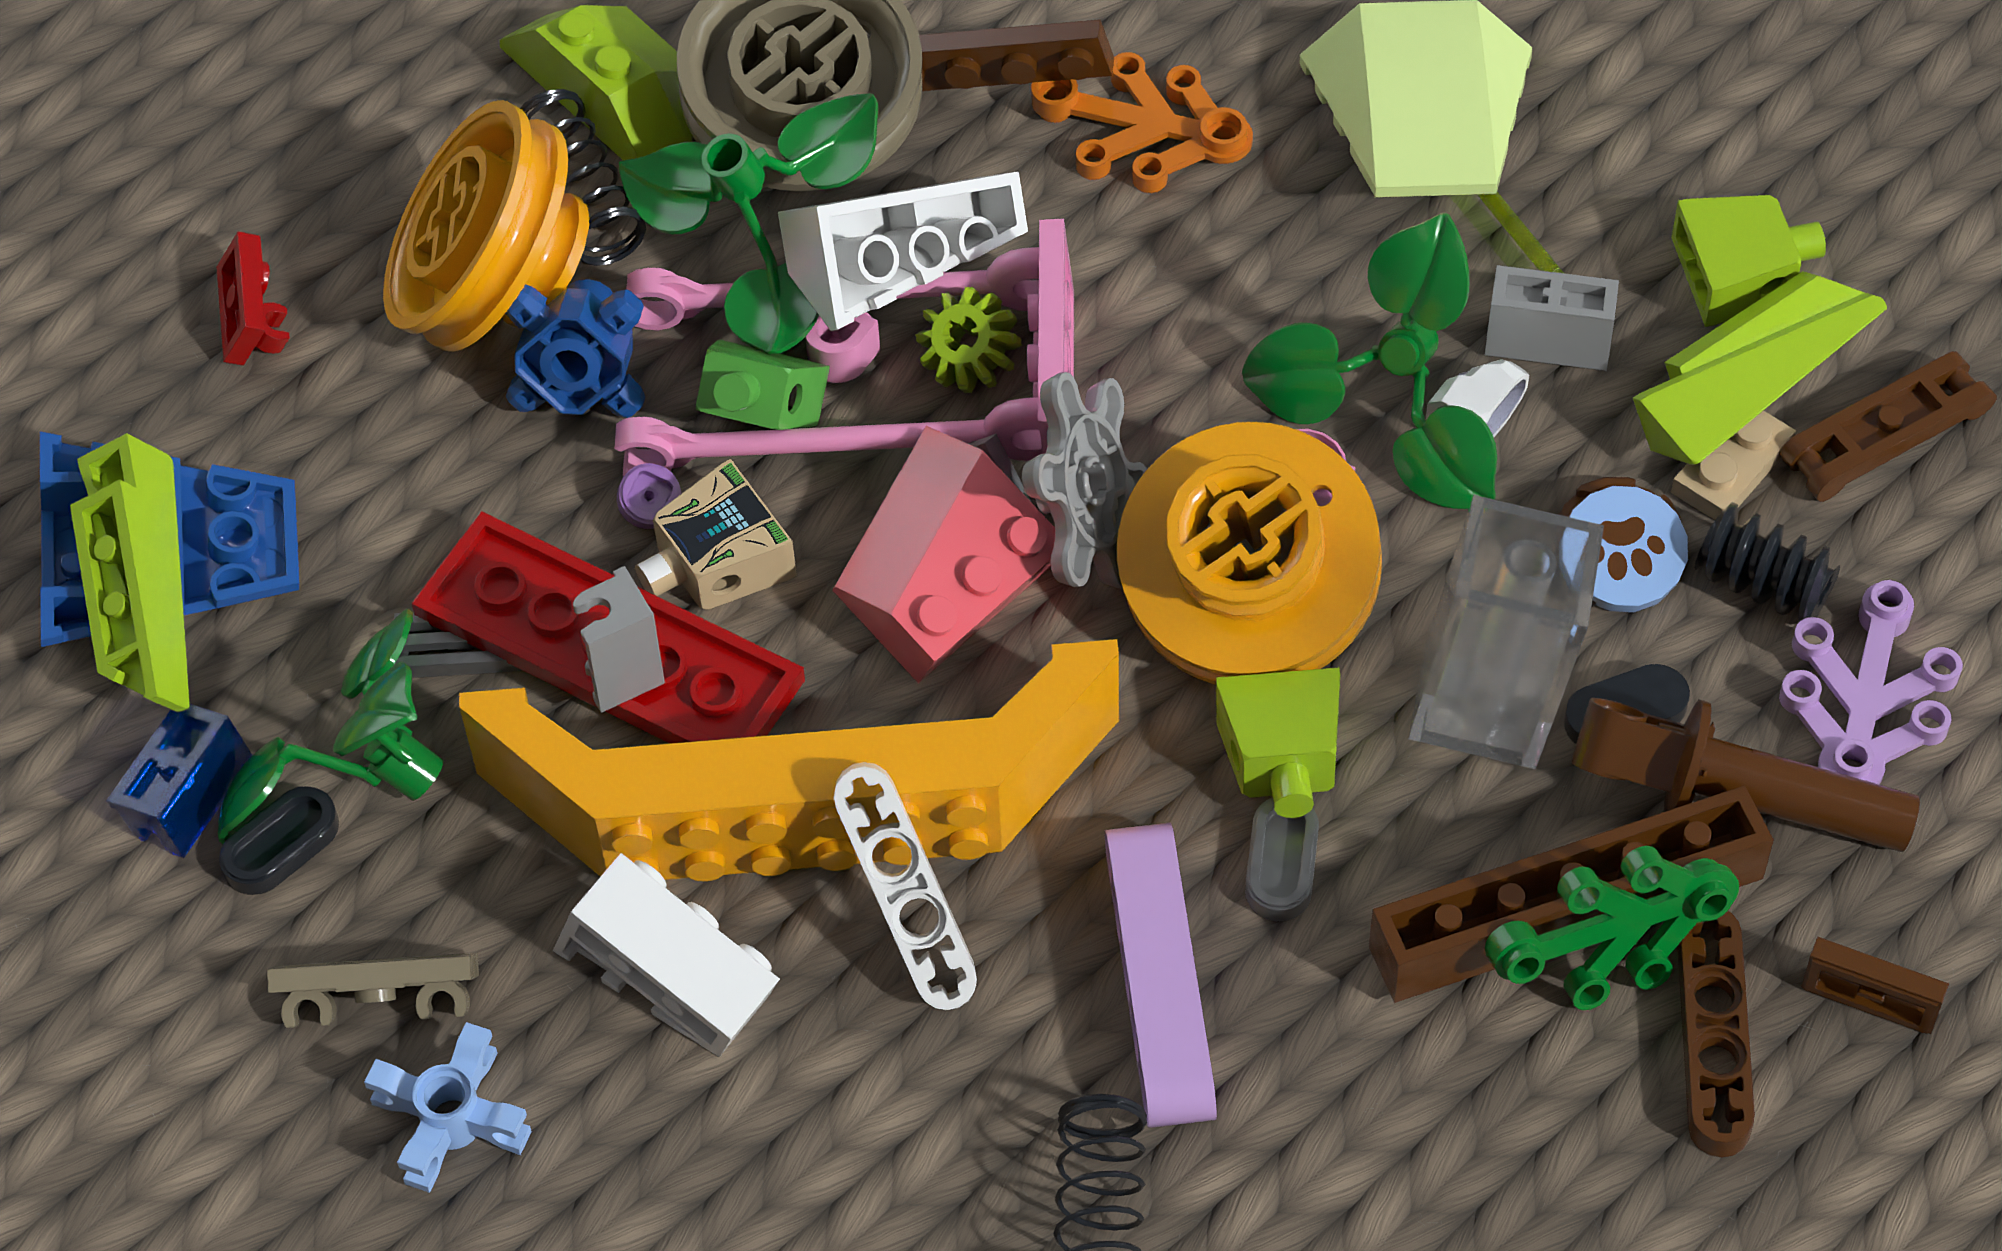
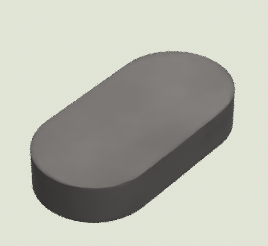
[1245,797,1319,921]

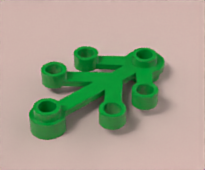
[1485,846,1739,1010]

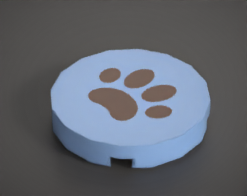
[1560,486,1688,612]

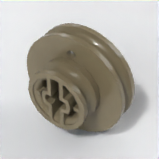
[677,0,922,191]

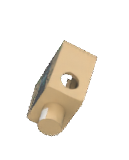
[635,459,797,610]

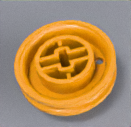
[383,100,589,352]
[1117,422,1382,685]

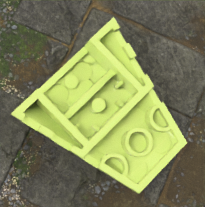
[1300,0,1532,197]

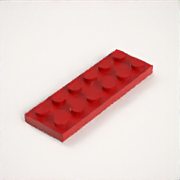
[411,511,805,744]

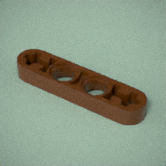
[1677,911,1755,1158]

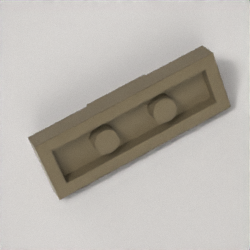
[267,953,479,1028]

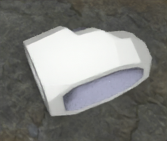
[1426,359,1529,437]

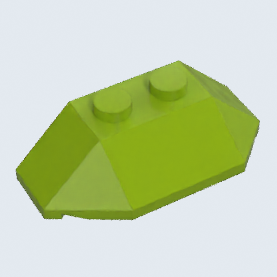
[500,5,692,160]

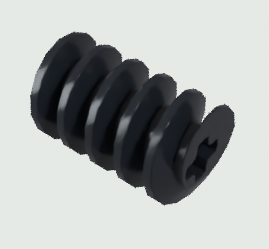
[1694,502,1840,622]

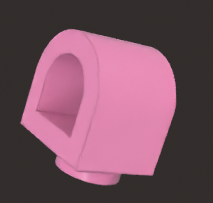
[805,312,880,383]

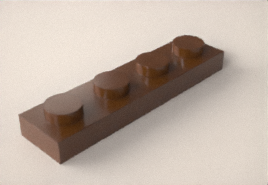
[919,19,1114,91]

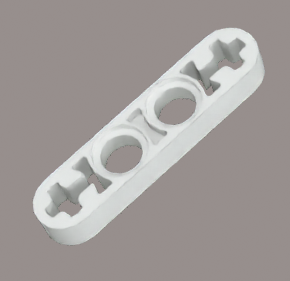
[834,762,977,1010]

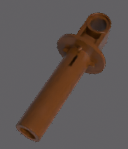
[1571,698,1920,852]

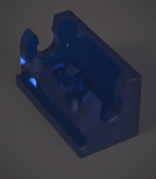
[106,703,252,858]

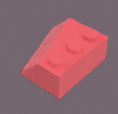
[832,426,1055,684]

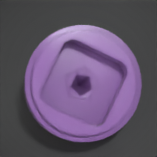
[617,463,681,529]

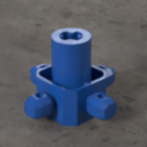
[505,279,645,419]

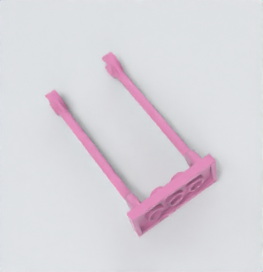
[614,219,1074,476]

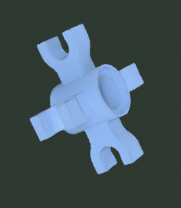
[364,1022,532,1193]

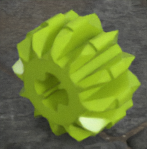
[915,287,1022,393]

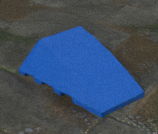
[40,431,299,647]

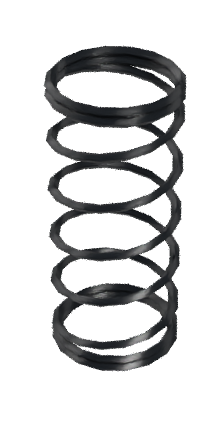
[520,89,646,266]
[1053,1094,1147,1251]

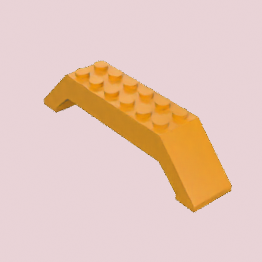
[459,639,1119,881]

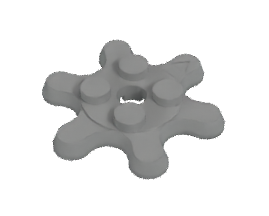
[1022,372,1147,589]

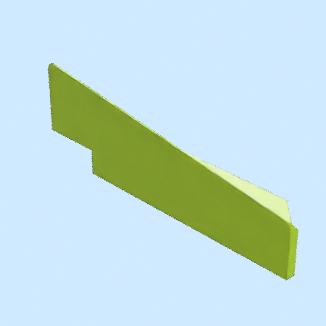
[1633,271,1887,465]
[70,433,190,712]

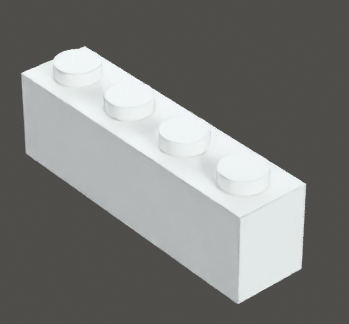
[778,172,1028,331]

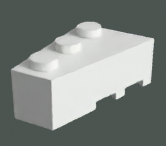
[553,853,780,1057]

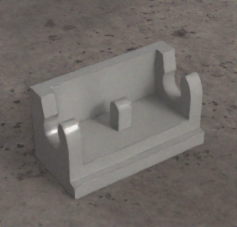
[1485,265,1619,371]
[573,566,665,713]

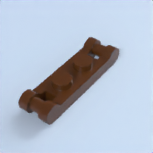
[1779,351,1997,502]

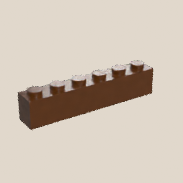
[1369,785,1774,1003]

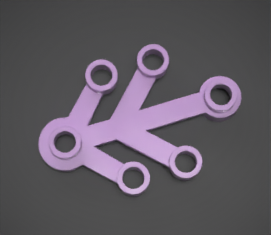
[1779,580,1963,784]

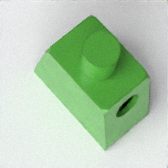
[696,340,830,430]

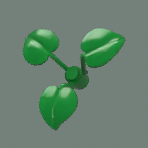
[619,93,878,355]
[1242,213,1497,509]
[218,608,443,844]

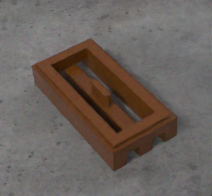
[1801,936,1949,1034]

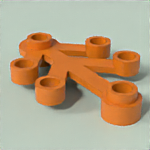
[1031,52,1253,193]

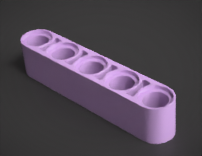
[1105,822,1217,1128]

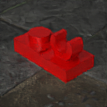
[216,231,290,366]

